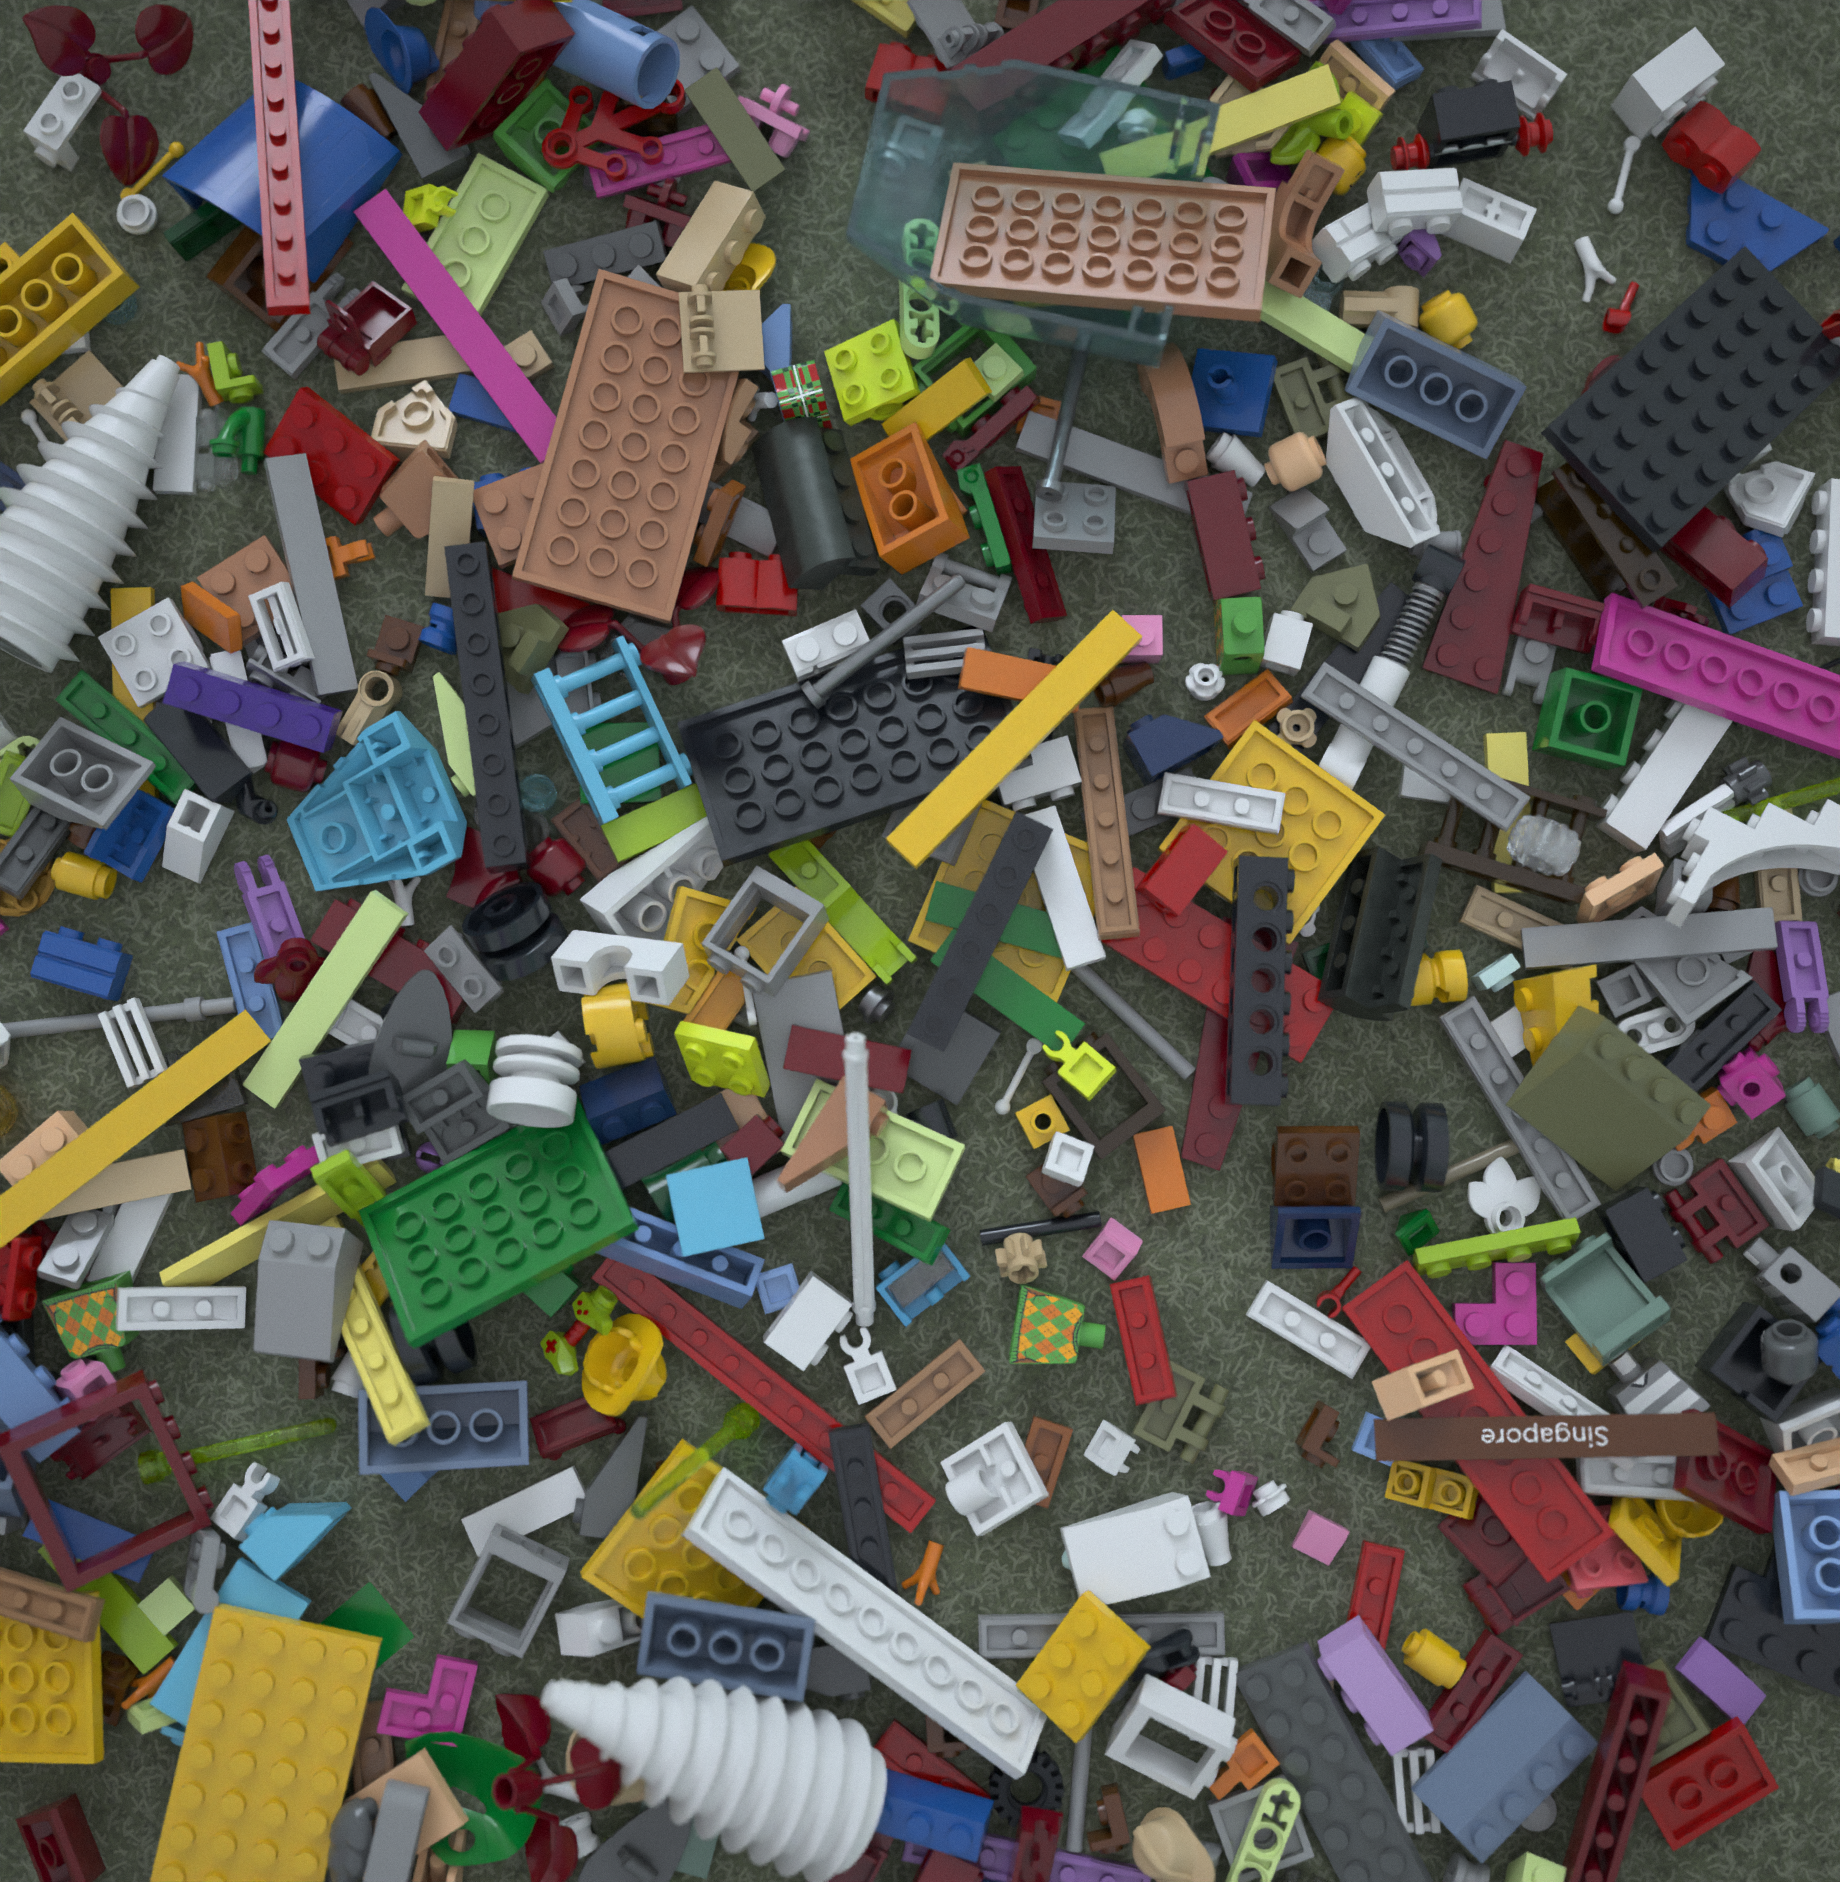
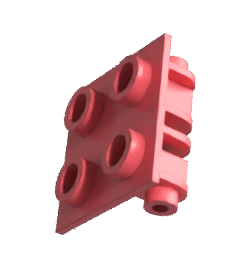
[1567,1505,1649,1599]

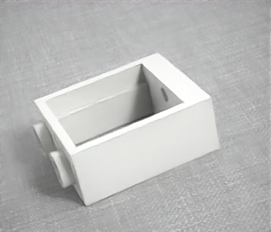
[1105,1674,1237,1800]

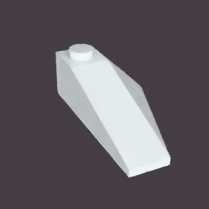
[580,816,724,941]

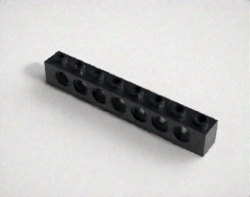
[444,542,531,874]

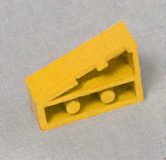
[1513,964,1599,1066]

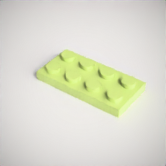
[401,153,549,316]
[781,1079,965,1222]

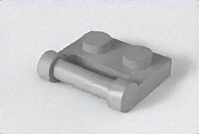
[917,553,1013,632]
[183,1525,226,1614]

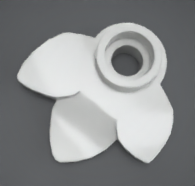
[1467,1157,1541,1234]

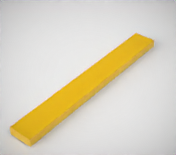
[886,610,1143,869]
[0,1009,271,1248]

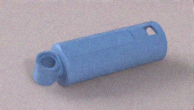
[473,0,680,109]

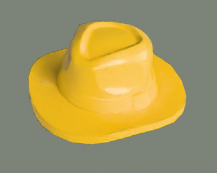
[582,1313,667,1416]

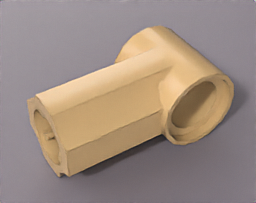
[1339,286,1419,329]
[336,670,402,746]

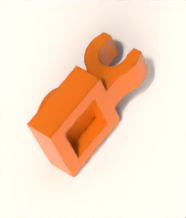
[325,536,375,581]
[1675,1086,1738,1152]
[1209,1728,1280,1800]

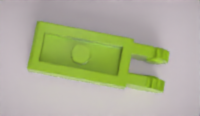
[310,1149,388,1229]

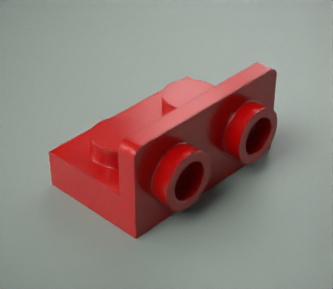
[0,1233,43,1321]

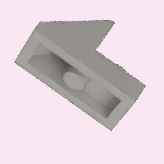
[1269,487,1347,574]

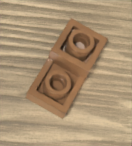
[715,378,759,465]

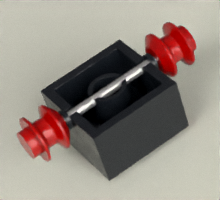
[1390,79,1553,171]

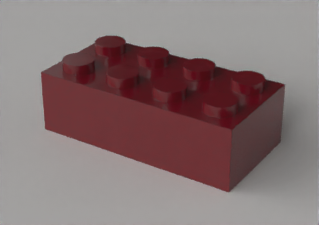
[418,0,576,151]

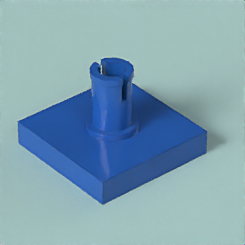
[1191,348,1278,437]

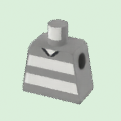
[1743,1237,1840,1324]
[1606,1350,1710,1414]

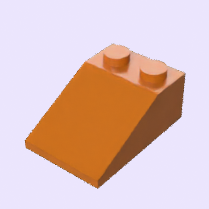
[850,422,970,575]

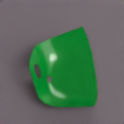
[405,1731,544,1866]

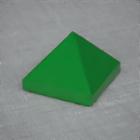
[1395,1208,1440,1256]

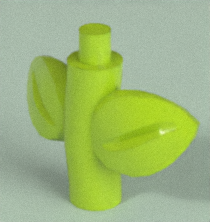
[1270,61,1353,165]

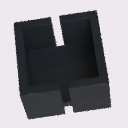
[1694,1302,1823,1423]

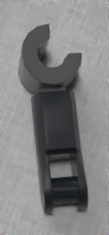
[1109,1629,1200,1704]

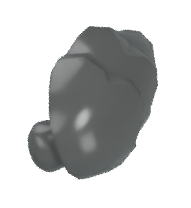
[327,1797,378,1882]

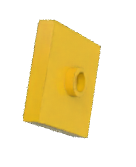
[1609,1496,1682,1587]

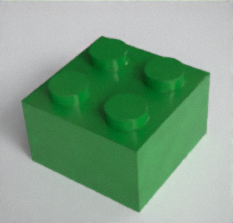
[1532,667,1643,770]

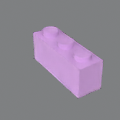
[1317,1615,1434,1756]

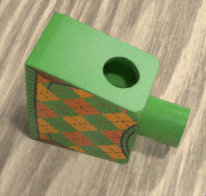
[1213,597,1265,676]
[42,1270,139,1373]
[1008,1284,1106,1364]

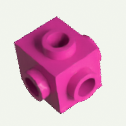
[1717,1046,1786,1120]

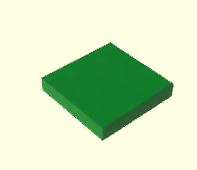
[579,722,661,805]

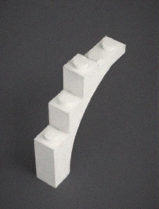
[1665,799,1840,927]

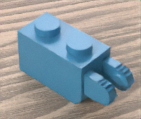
[763,1442,829,1515]

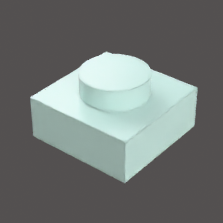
[1470,953,1521,993]

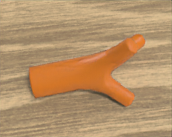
[176,342,224,407]
[902,1540,944,1606]
[121,1655,176,1710]

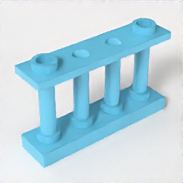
[531,635,693,826]

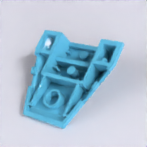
[286,711,467,891]

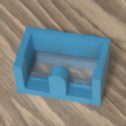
[876,1243,970,1327]

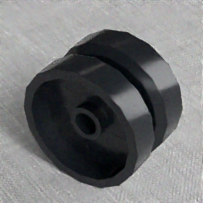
[462,882,568,981]
[1374,1101,1449,1193]
[389,1302,478,1386]

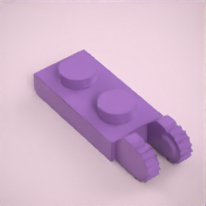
[234,855,305,959]
[1775,921,1830,1033]

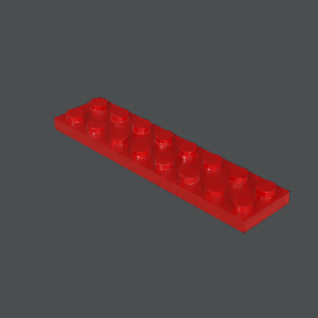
[1341,1260,1615,1583]

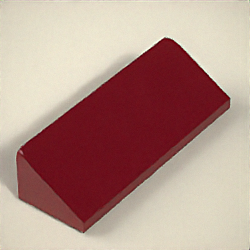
[783,1024,912,1094]

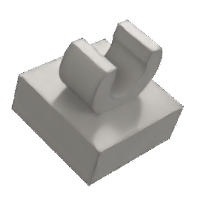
[541,278,589,336]

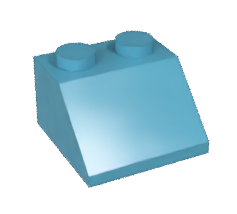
[239,1502,352,1582]

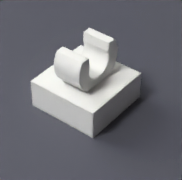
[1041,1131,1094,1187]
[1083,1419,1140,1476]

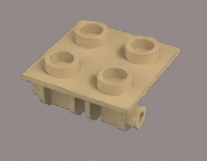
[679,284,765,373]
[30,350,123,442]

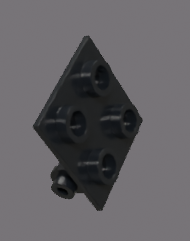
[1549,1611,1644,1708]

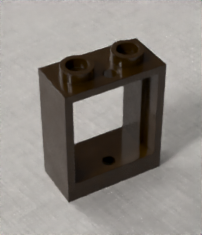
[1041,1032,1166,1160]

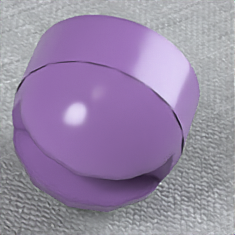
[415,1141,444,1173]

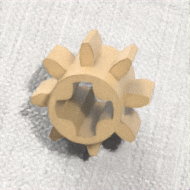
[995,1233,1047,1284]

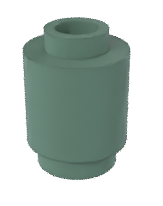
[1783,1076,1840,1139]

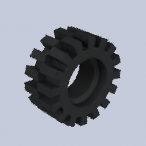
[989,1747,1064,1828]

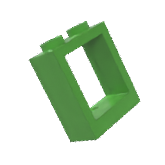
[912,308,1037,438]

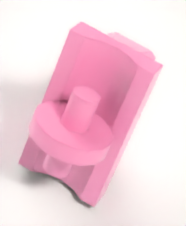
[738,84,810,158]

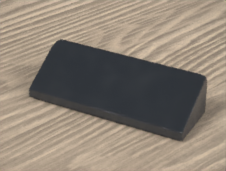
[143,703,253,802]

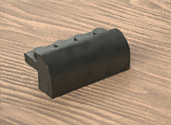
[752,417,880,590]
[1317,846,1442,1021]

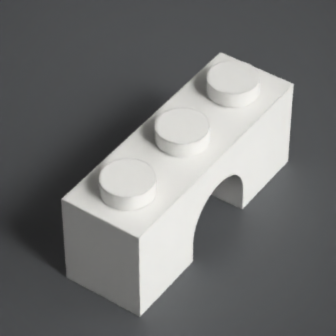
[551,930,690,1005]

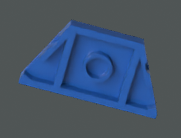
[1686,169,1829,273]

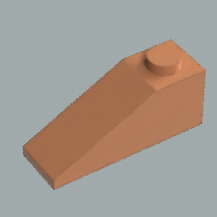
[777,1075,889,1193]

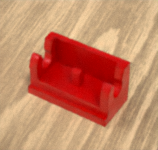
[1135,823,1228,916]

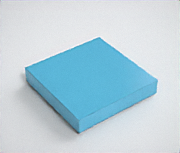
[666,1157,764,1257]

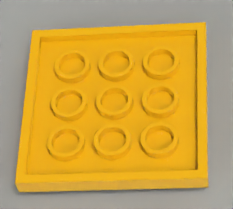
[1158,719,1385,945]
[908,799,1095,1003]
[580,1438,811,1619]
[0,1591,104,1764]

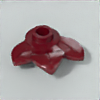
[254,937,326,1003]

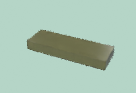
[684,67,786,194]

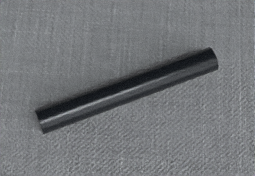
[979,1211,1102,1246]

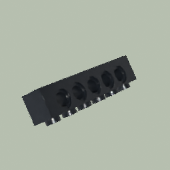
[907,811,1053,1052]
[1225,856,1295,1107]

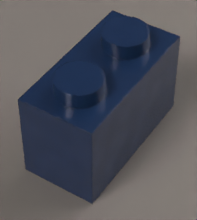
[579,1056,677,1145]

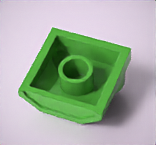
[493,78,600,193]

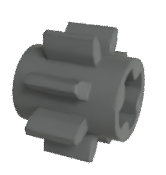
[1719,756,1772,809]

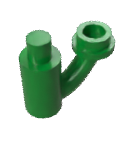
[209,407,266,475]

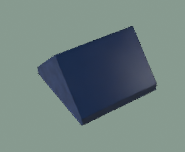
[1270,1205,1361,1269]

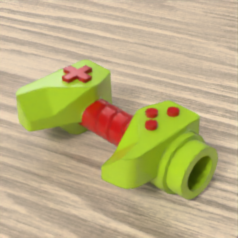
[540,1286,618,1376]

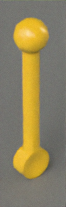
[120,142,184,200]

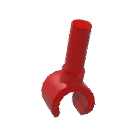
[1602,282,1639,334]
[1316,1266,1362,1318]

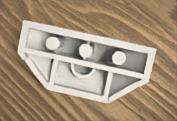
[1326,397,1440,548]

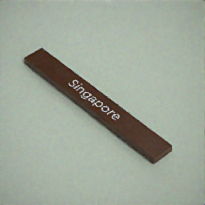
[1373,1412,1719,1461]

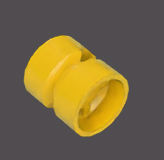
[1411,949,1468,1006]

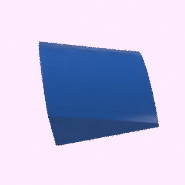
[162,80,403,283]

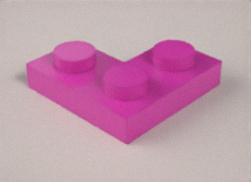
[231,1145,320,1226]
[1452,1262,1537,1345]
[376,1654,478,1747]

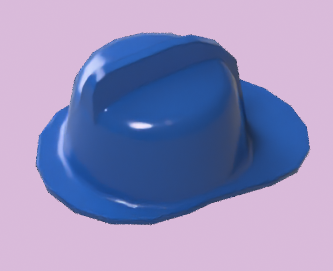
[364,7,440,94]

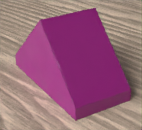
[1226,152,1292,194]

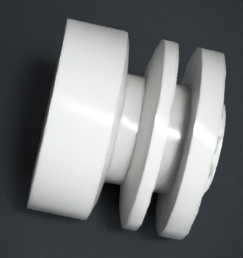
[486,1035,583,1128]

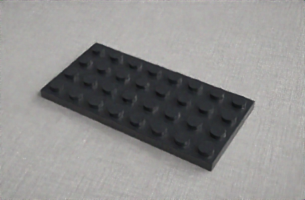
[1541,246,1840,554]
[677,625,1033,867]

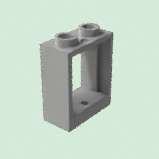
[701,866,829,998]
[447,1523,570,1658]

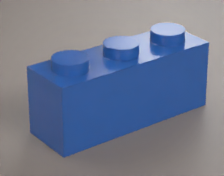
[874,1769,994,1862]

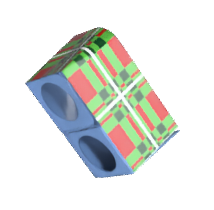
[770,360,832,428]

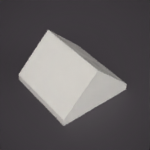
[1727,1126,1815,1231]
[1760,1387,1840,1453]

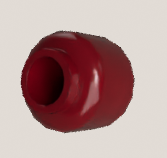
[264,740,327,793]
[526,837,586,897]

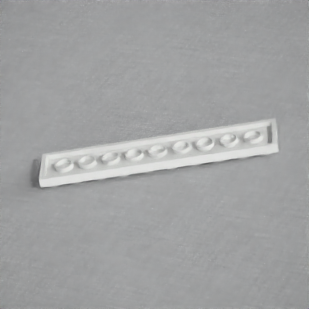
[682,1467,1047,1780]

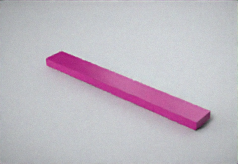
[353,188,556,464]

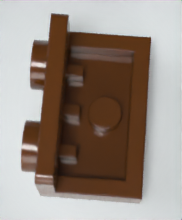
[182,1111,257,1203]

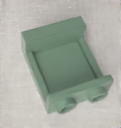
[1540,1232,1671,1367]

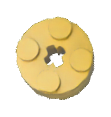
[581,981,654,1069]

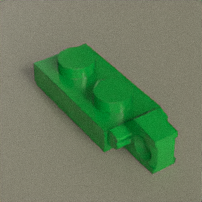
[957,463,1012,576]

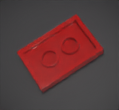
[263,386,400,525]
[1641,1716,1779,1852]

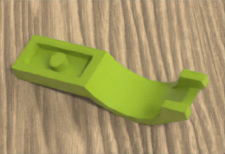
[768,840,918,986]

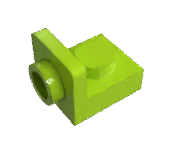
[207,341,264,404]

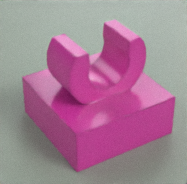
[1206,1470,1259,1516]

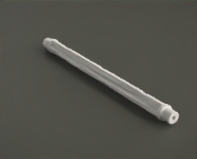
[843,1033,876,1327]

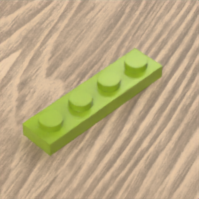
[1412,1217,1581,1278]

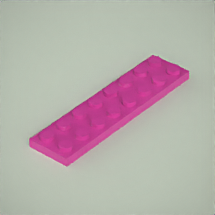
[1591,593,1840,759]

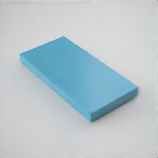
[150,1557,312,1726]

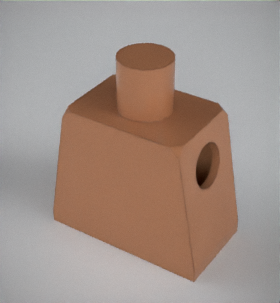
[373,440,459,539]

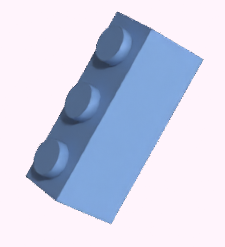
[1772,1490,1840,1624]

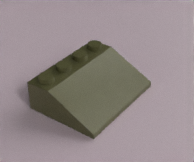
[1505,1005,1711,1191]

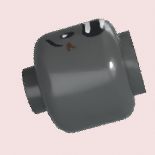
[1761,1319,1818,1385]

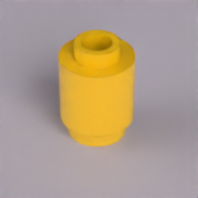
[51,851,117,900]
[1401,1628,1466,1689]

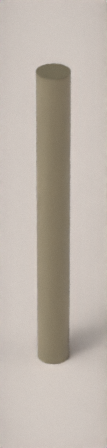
[1378,1139,1519,1213]

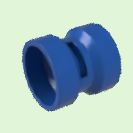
[418,603,457,655]
[1616,1572,1670,1616]

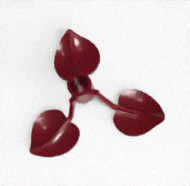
[22,4,194,186]
[557,567,720,685]
[492,1693,622,1882]

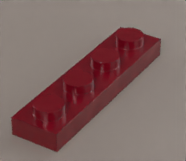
[984,466,1067,624]

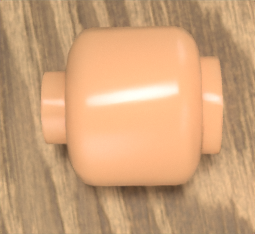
[1264,432,1327,492]

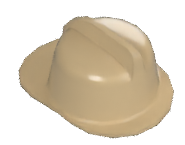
[1132,1807,1215,1882]

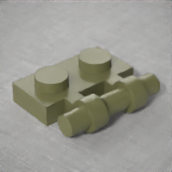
[1272,355,1354,440]
[1132,1360,1230,1464]

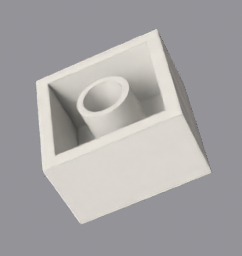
[1611,27,1725,142]

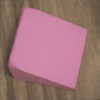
[1082,1218,1143,1281]
[1291,1509,1350,1566]

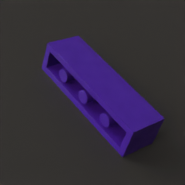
[163,661,343,753]

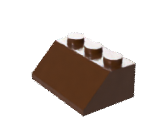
[206,226,354,333]

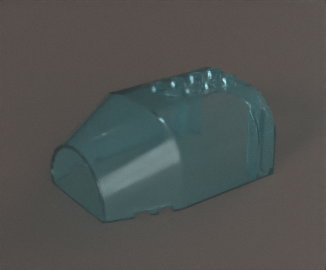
[846,59,1221,369]

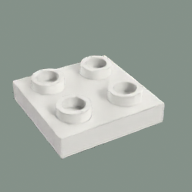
[98,597,212,708]
[940,1422,1049,1536]

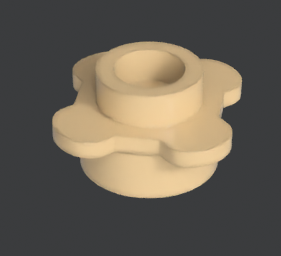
[1276,708,1317,748]

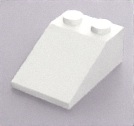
[1060,1492,1211,1605]

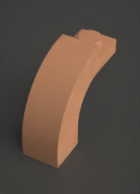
[1265,149,1345,299]
[1135,342,1208,484]

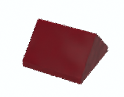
[15,1792,106,1882]

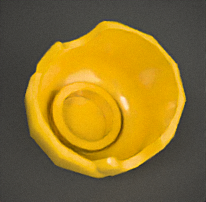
[1655,1499,1724,1538]

